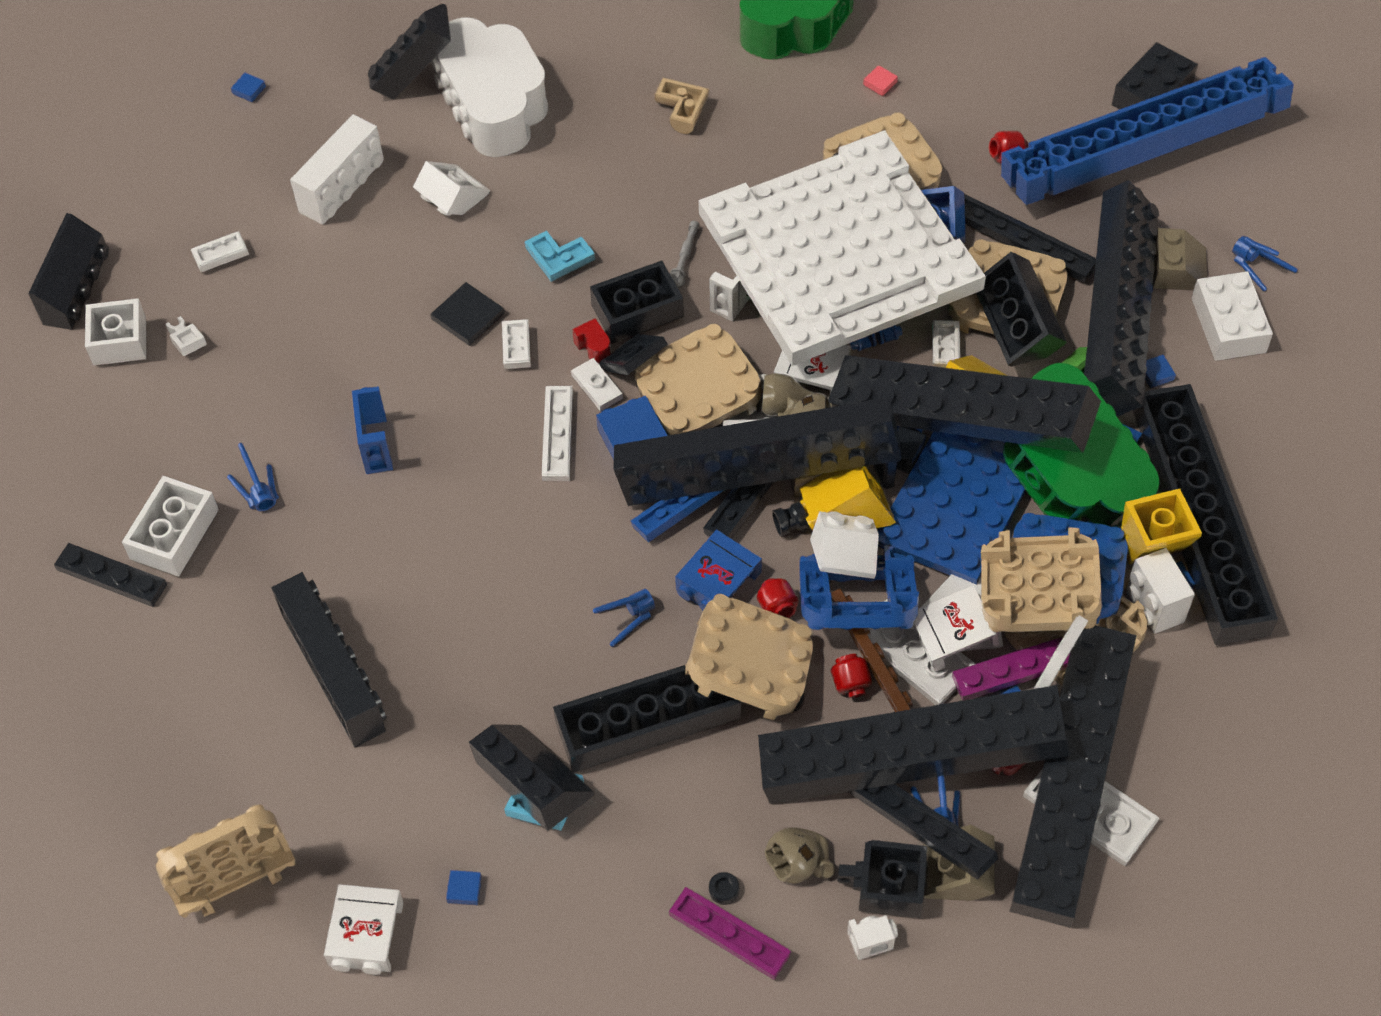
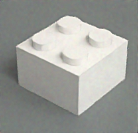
[85,298,146,366]
[1126,548,1195,634]

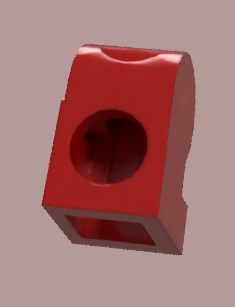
[572,318,611,364]

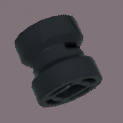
[772,502,808,537]

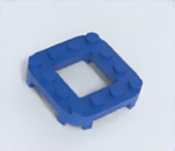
[1013,513,1128,624]
[800,546,919,630]

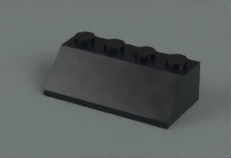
[368,3,451,100]
[28,213,109,330]
[976,252,1067,367]
[469,724,595,831]

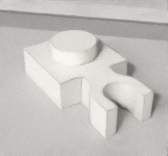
[166,316,207,356]

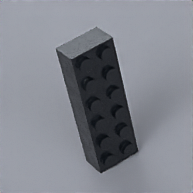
[271,572,387,748]
[553,665,741,773]

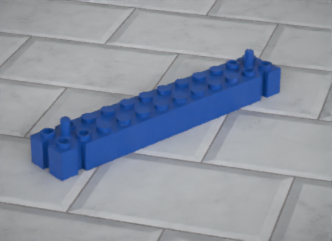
[1001,57,1294,205]

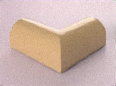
[655,78,709,134]

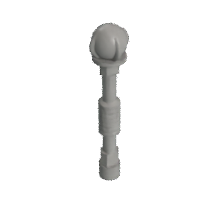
[670,221,700,288]

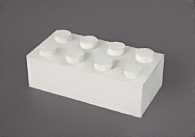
[290,114,384,225]

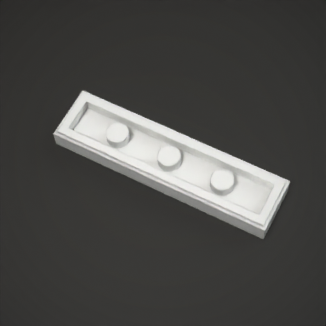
[542,386,573,481]

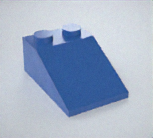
[921,186,966,243]

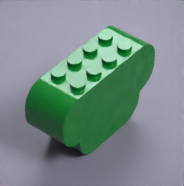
[740,0,854,60]
[1003,363,1159,527]

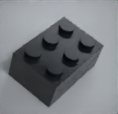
[1112,42,1198,110]
[590,260,684,344]

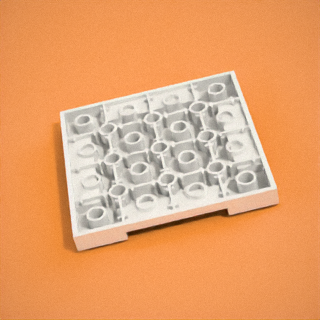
[699,130,986,366]

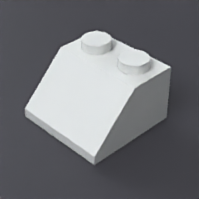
[413,161,490,216]
[810,511,878,579]

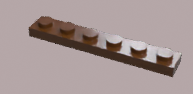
[831,588,913,712]

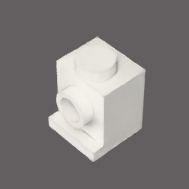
[847,916,898,960]

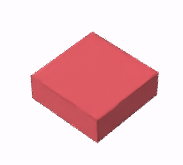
[863,65,898,96]

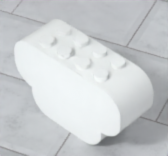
[431,18,548,157]

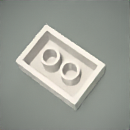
[1191,271,1273,361]
[122,476,219,577]

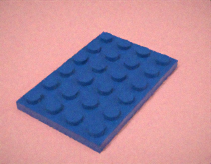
[877,431,1026,585]

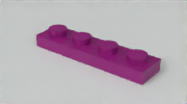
[952,637,1069,701]
[669,887,791,980]

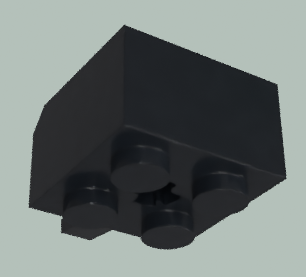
[837,840,928,918]

